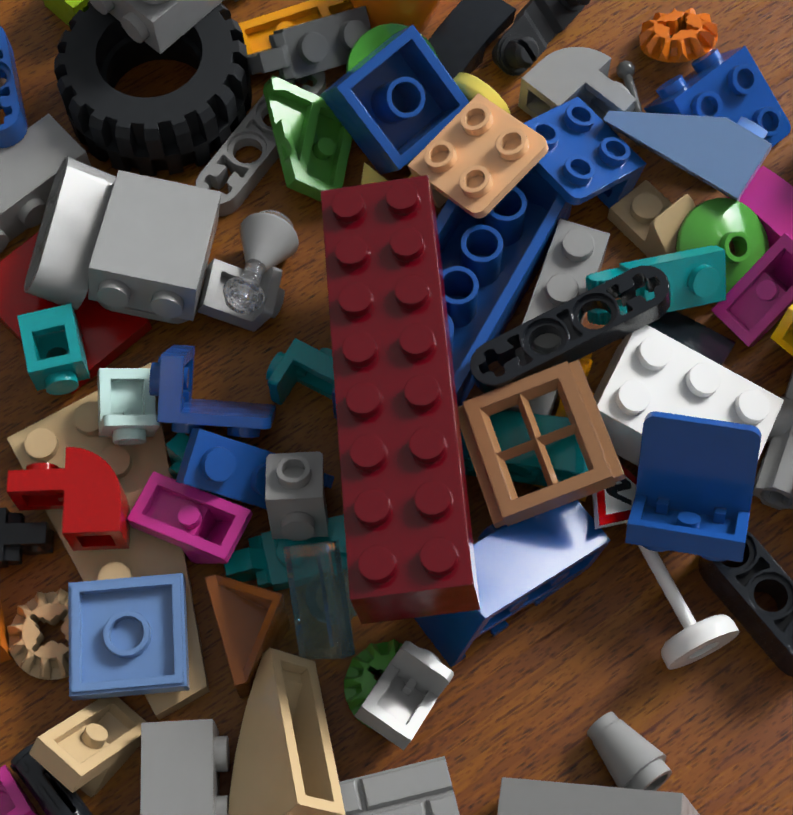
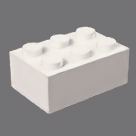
[594,325,784,466]

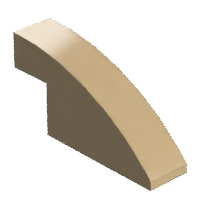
[228,648,346,815]

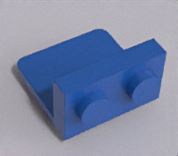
[644,46,791,148]
[524,97,647,209]
[149,345,276,438]
[625,411,762,562]

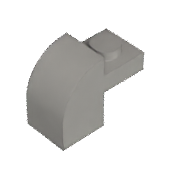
[518,47,637,137]

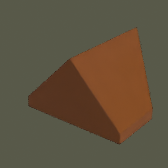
[205,574,290,699]

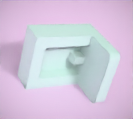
[97,368,160,445]

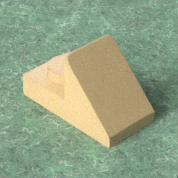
[607,180,696,258]
[29,697,146,797]

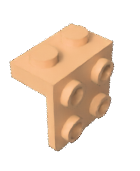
[407,93,549,219]

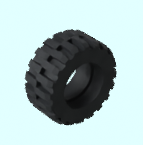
[54,1,252,176]

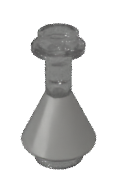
[223,210,299,314]

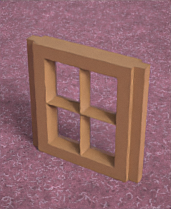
[458,359,626,528]

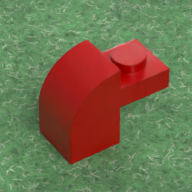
[6,447,130,551]

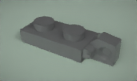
[247,6,371,81]

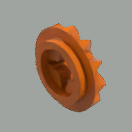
[639,8,718,63]

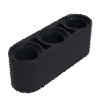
[698,531,793,677]

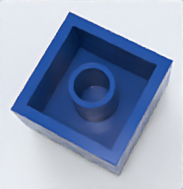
[320,25,469,175]

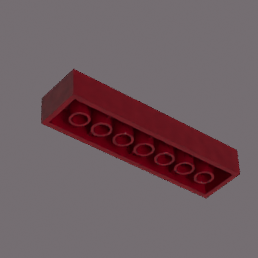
[321,175,481,624]

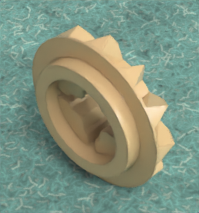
[7,588,69,680]

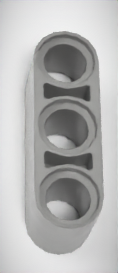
[24,156,116,311]

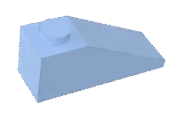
[603,110,772,201]

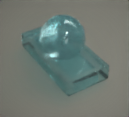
[283,540,357,659]

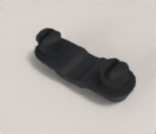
[492,0,590,76]

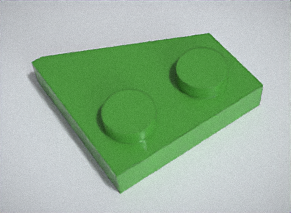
[263,75,352,202]

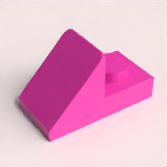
[711,233,793,347]
[127,471,253,564]

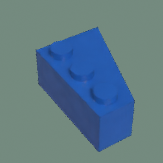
[414,500,611,668]

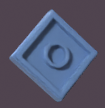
[68,573,190,701]

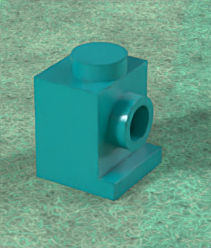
[17,303,90,395]

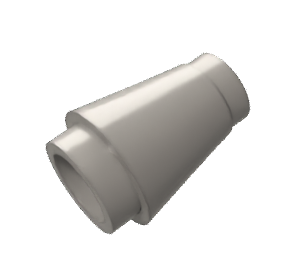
[587,711,672,791]

